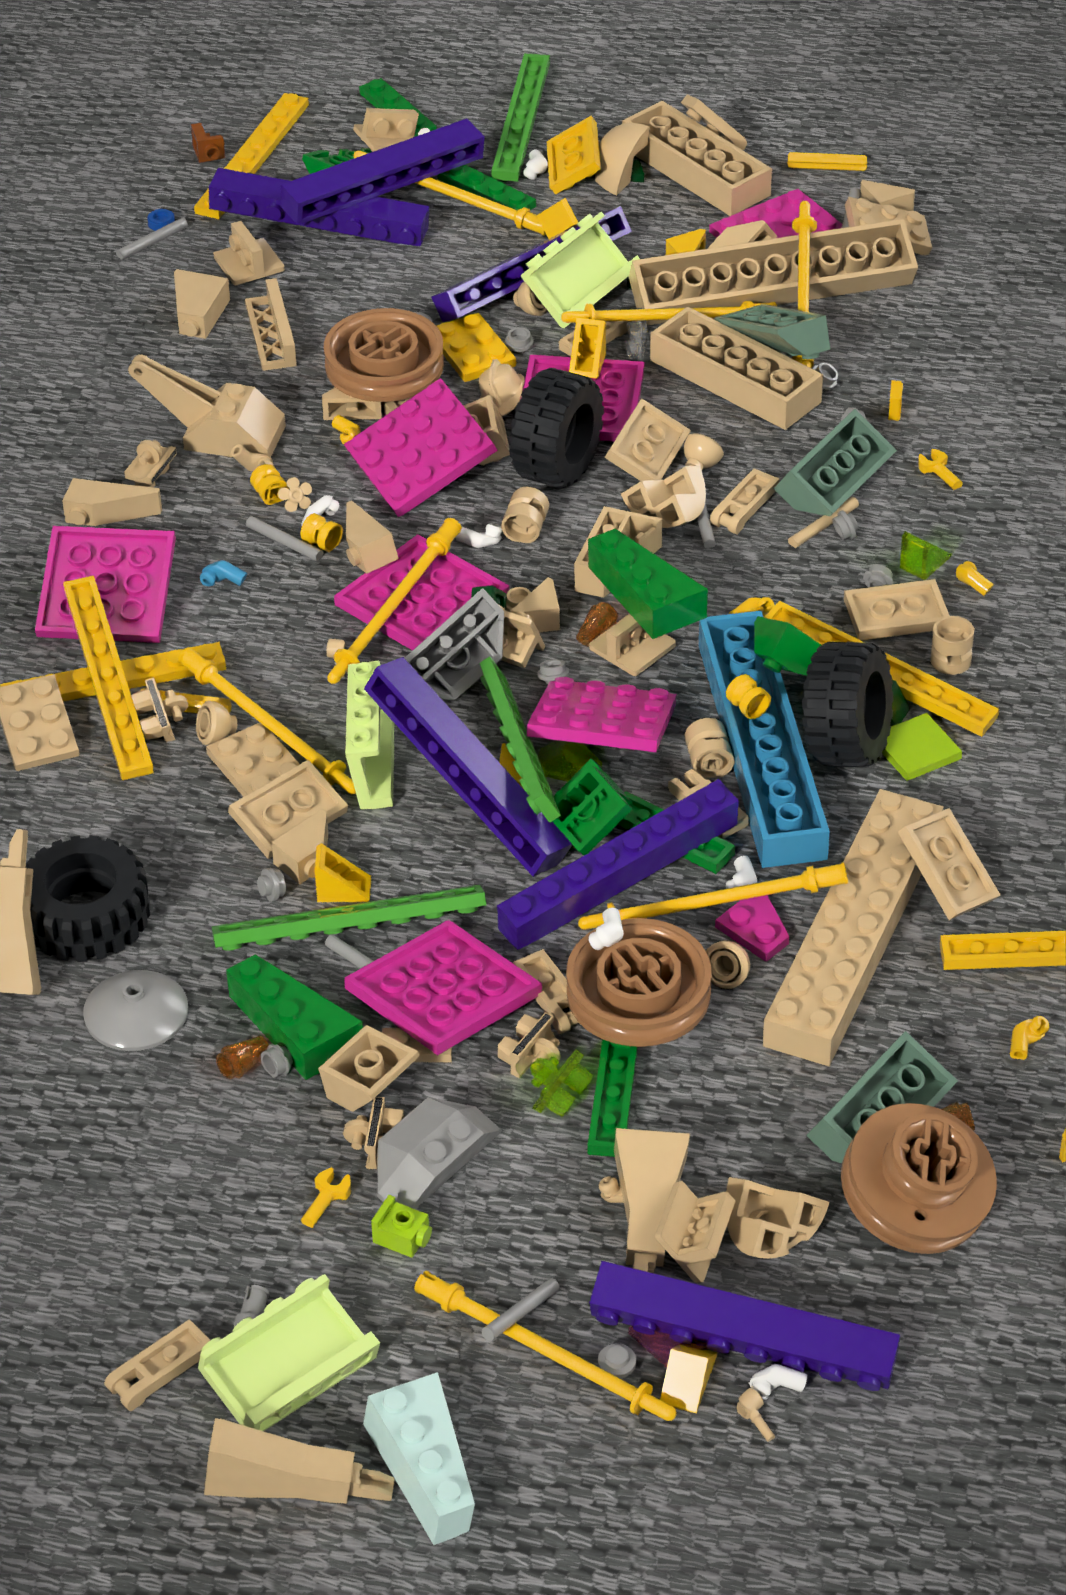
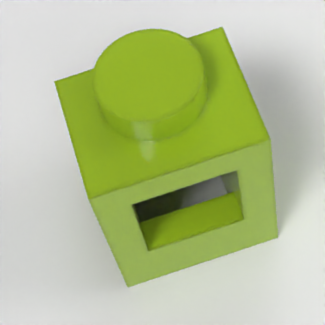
[371,1195,432,1258]

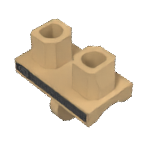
[124,440,177,488]
[131,678,188,742]
[498,1012,561,1078]
[343,1097,404,1169]

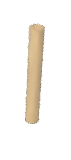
[788,497,859,548]

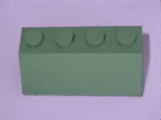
[715,304,830,359]
[773,409,897,517]
[806,1031,958,1163]

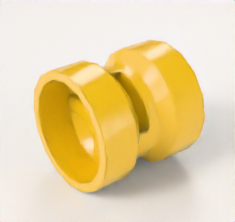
[250,464,289,505]
[301,513,343,552]
[726,674,771,719]

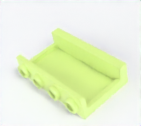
[521,211,640,328]
[345,661,394,809]
[198,1274,380,1431]

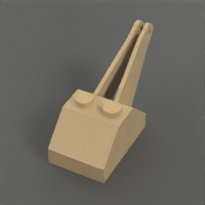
[128,355,286,457]

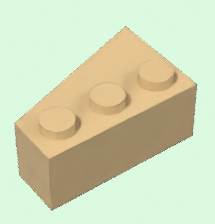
[574,506,662,598]

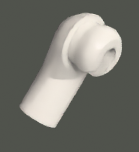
[523,150,548,180]
[301,495,340,525]
[456,523,502,548]
[725,856,757,889]
[588,908,624,950]
[749,1364,807,1400]

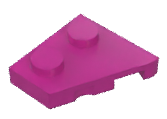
[715,895,789,962]

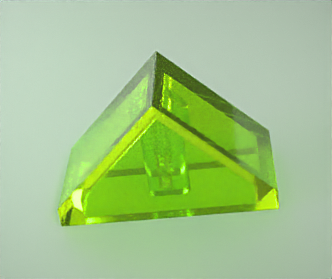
[900,531,952,580]
[537,740,602,782]

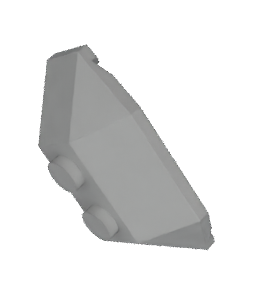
[405,588,504,701]
[377,1097,502,1209]

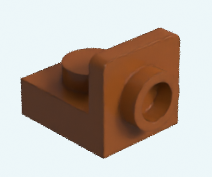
[191,123,225,163]

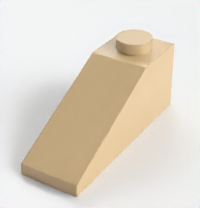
[62,478,162,526]
[346,501,399,574]

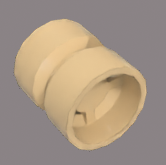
[501,487,549,543]
[930,616,974,675]
[684,718,734,779]

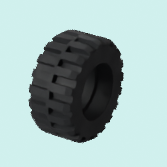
[509,368,604,488]
[802,641,893,768]
[25,835,151,962]

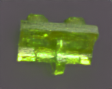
[530,1049,594,1117]

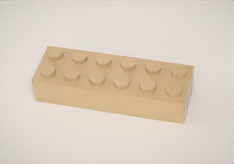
[622,101,772,216]
[650,306,823,430]

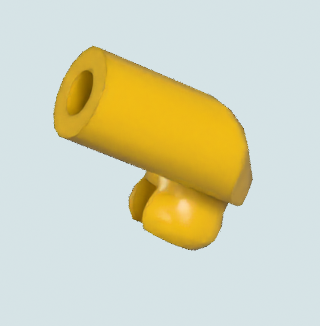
[332,415,361,445]
[956,561,994,596]
[728,597,775,617]
[1010,1016,1049,1060]

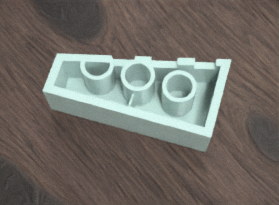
[363,1372,475,1545]

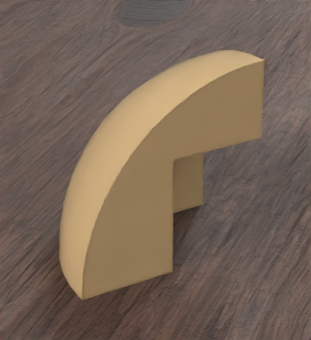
[595,123,650,196]
[621,466,706,528]
[726,1177,829,1259]

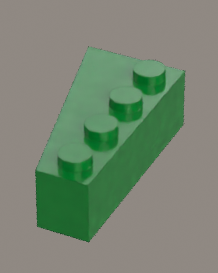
[588,529,708,639]
[226,954,363,1080]

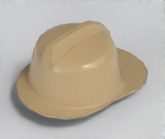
[479,359,525,416]

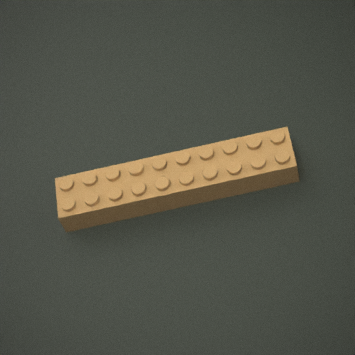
[629,219,918,326]
[763,789,944,1067]

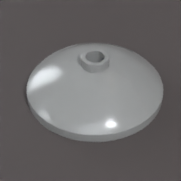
[83,970,188,1051]

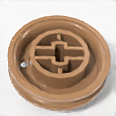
[324,308,444,408]
[566,918,712,1047]
[841,1103,997,1254]

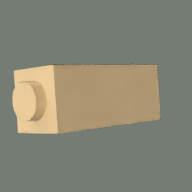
[174,269,230,339]

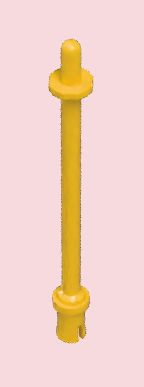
[353,151,546,236]
[791,201,817,368]
[561,301,777,323]
[327,518,462,684]
[178,647,356,794]
[578,862,848,930]
[414,1270,677,1421]

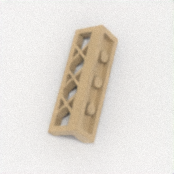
[245,278,297,371]

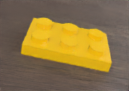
[547,116,601,194]
[437,313,516,382]

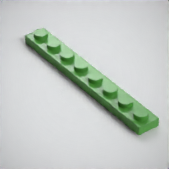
[491,53,550,182]
[479,656,561,823]
[211,885,486,950]

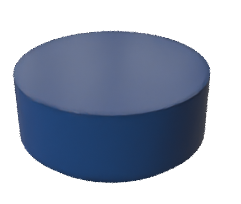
[147,209,175,231]

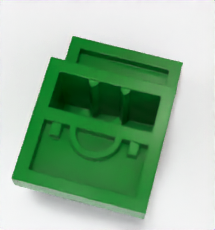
[552,758,633,855]

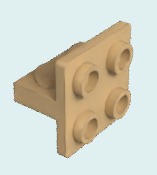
[353,108,419,152]
[213,221,285,285]
[498,604,545,668]
[589,614,676,676]
[655,1181,735,1283]

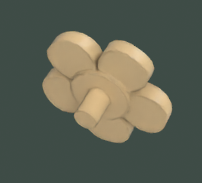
[278,477,312,512]

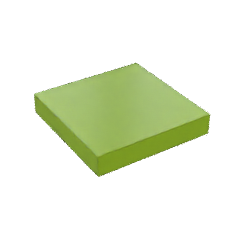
[882,713,962,781]

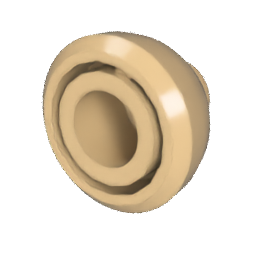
[513,281,548,316]
[684,433,724,471]
[196,700,237,745]
[706,941,750,989]

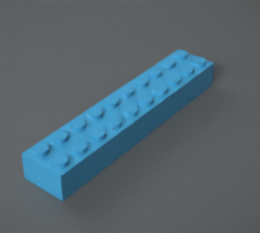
[699,611,830,868]

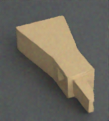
[0,829,41,995]
[614,1128,690,1273]
[204,1418,395,1504]

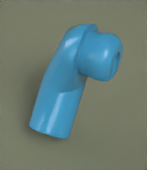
[200,560,247,587]

